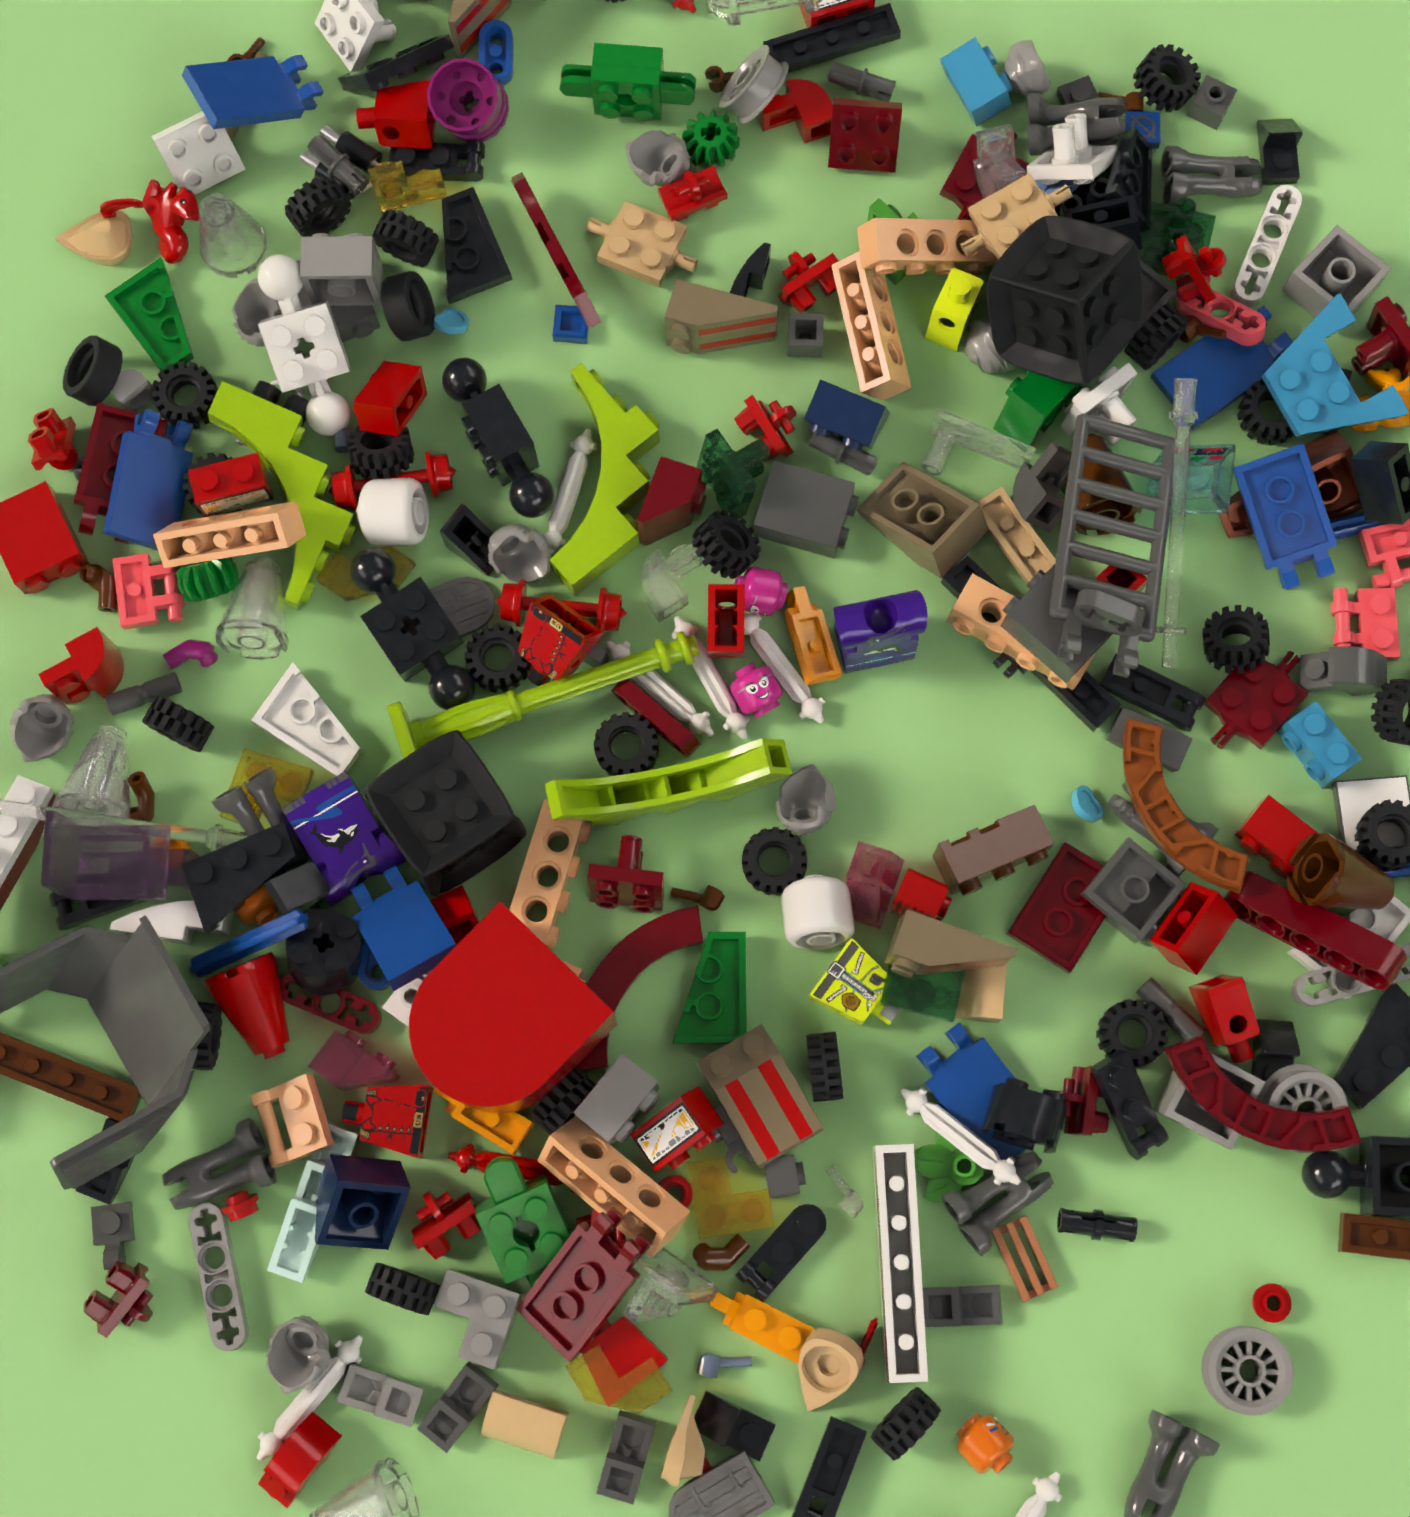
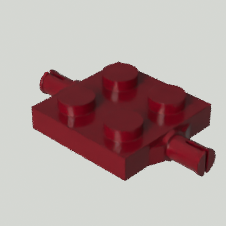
[939,129,1029,220]
[1204,651,1309,750]

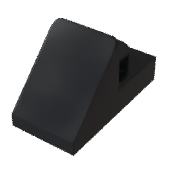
[1257,119,1303,185]
[264,862,331,915]
[1252,1019,1300,1093]
[694,1391,776,1462]

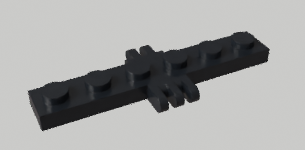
[941,556,1121,732]

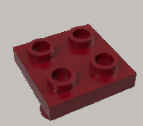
[828,98,902,173]
[1351,296,1410,380]
[587,835,664,913]

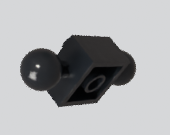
[442,357,555,518]
[350,548,475,710]
[1302,1136,1410,1217]

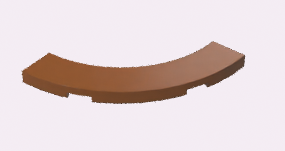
[1122,718,1249,893]

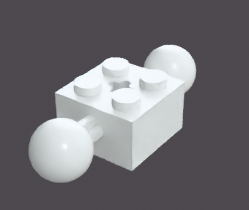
[258,254,351,436]

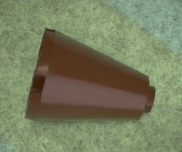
[1075,434,1142,535]
[1287,832,1394,910]

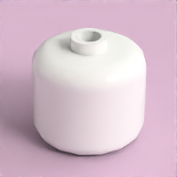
[356,478,429,546]
[781,874,855,950]

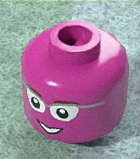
[734,566,788,616]
[730,662,783,718]

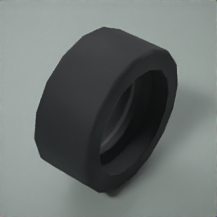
[381,271,435,341]
[63,335,123,406]

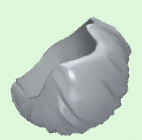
[1003,40,1051,96]
[625,130,690,187]
[232,278,282,347]
[965,318,1018,374]
[488,524,551,583]
[9,694,73,762]
[775,764,836,836]
[266,1315,330,1394]

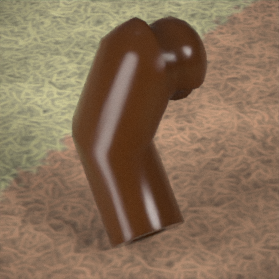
[80,564,117,612]
[128,771,155,826]
[692,1233,751,1271]

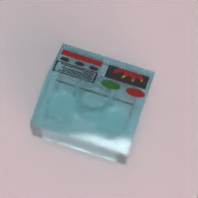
[1147,444,1236,514]

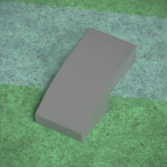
[336,1363,424,1427]

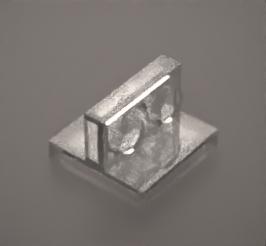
[623,1247,719,1323]

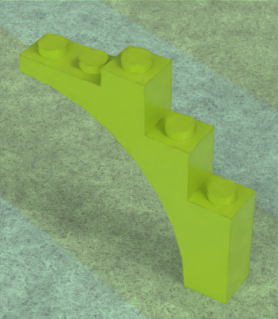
[550,363,660,596]
[208,381,357,610]
[545,738,793,825]

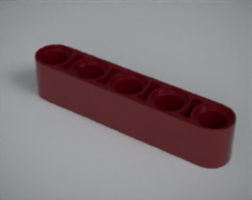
[1224,871,1407,990]

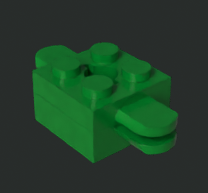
[559,43,696,121]
[475,1156,572,1287]

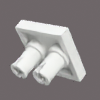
[315,0,396,72]
[151,111,246,195]
[1027,113,1117,185]
[1060,363,1138,445]

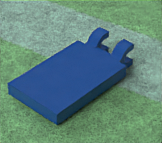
[182,55,324,130]
[1150,305,1293,430]
[103,409,193,551]
[1232,443,1338,590]
[350,865,456,991]
[916,1022,1026,1173]

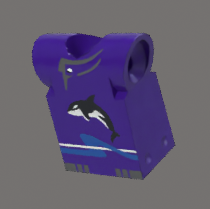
[833,590,928,674]
[282,771,407,907]

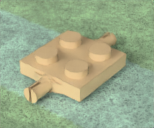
[960,173,1073,259]
[586,201,698,288]

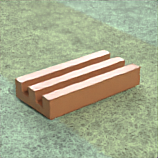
[991,1216,1058,1302]

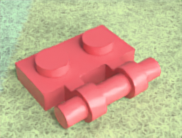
[1357,519,1410,588]
[112,553,185,630]
[1330,588,1400,661]

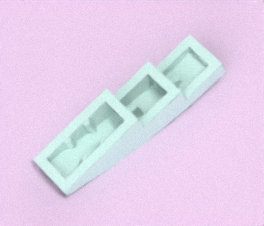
[267,1121,360,1283]

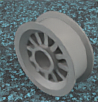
[719,45,789,124]
[1257,1064,1348,1153]
[1202,1326,1294,1415]

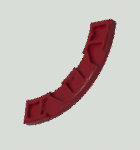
[511,172,601,327]
[577,906,703,1071]
[1164,1036,1362,1151]

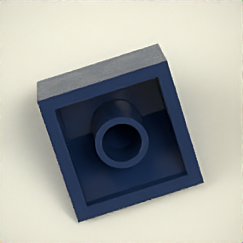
[804,379,890,452]
[315,1154,411,1250]

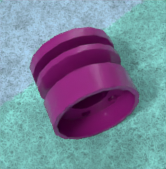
[427,58,509,142]

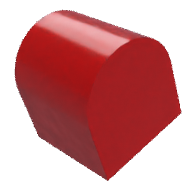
[409,901,617,1113]

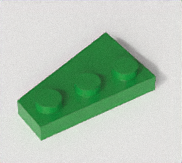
[105,257,194,374]
[672,932,747,1044]

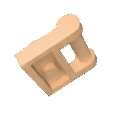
[250,1074,335,1168]

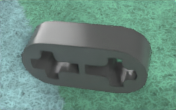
[1073,589,1146,636]

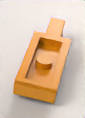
[784,586,842,686]
[433,1087,534,1156]
[709,1291,815,1364]

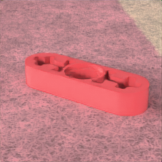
[1175,289,1266,346]

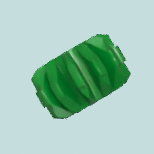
[682,109,740,169]
[176,557,240,602]

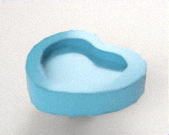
[433,308,469,335]
[1071,785,1104,823]

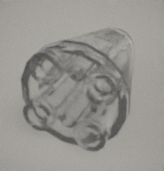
[54,725,131,831]

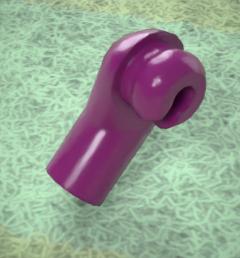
[163,639,218,669]

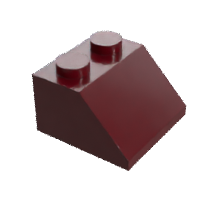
[637,456,707,546]

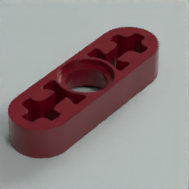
[611,679,701,758]
[280,973,382,1034]

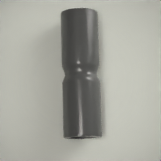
[105,672,182,716]
[1136,977,1206,1041]

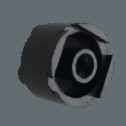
[285,909,362,996]
[981,1078,1067,1153]

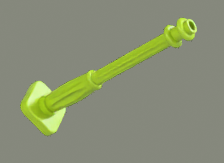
[387,631,700,758]

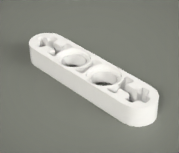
[1231,185,1302,307]

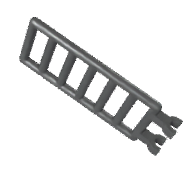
[1049,413,1178,678]

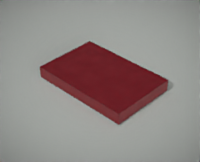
[1007,842,1106,974]

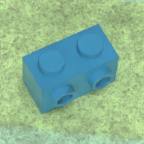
[940,37,1013,127]
[1277,701,1362,788]

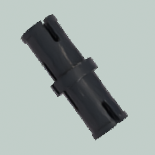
[1057,1208,1137,1242]

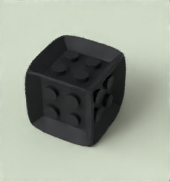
[987,216,1143,384]
[364,730,527,896]

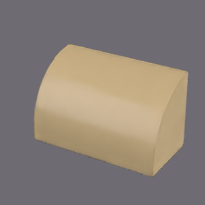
[954,945,1008,1023]
[481,1390,569,1459]

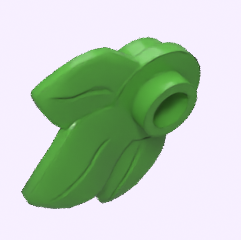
[914,1132,985,1202]

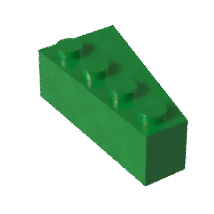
[993,371,1088,454]

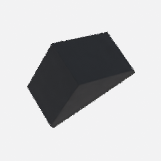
[440,504,494,576]

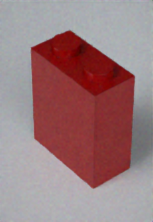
[0,481,90,594]

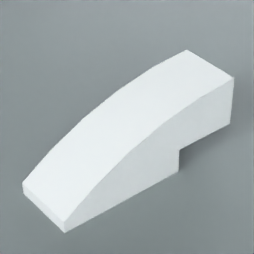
[110,900,234,945]

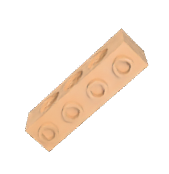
[857,218,998,275]
[831,251,912,401]
[153,501,307,568]
[946,573,1094,690]
[509,799,592,948]
[537,1116,690,1258]

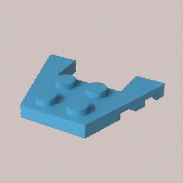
[1261,293,1409,437]

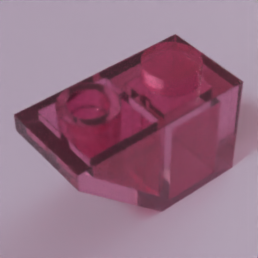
[846,841,904,929]
[308,1030,400,1091]

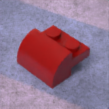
[38,627,124,704]

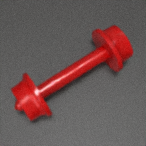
[328,451,457,511]
[496,579,627,632]

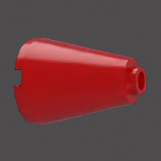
[203,952,290,1060]

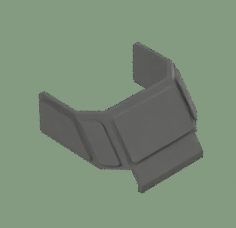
[0,915,211,1190]

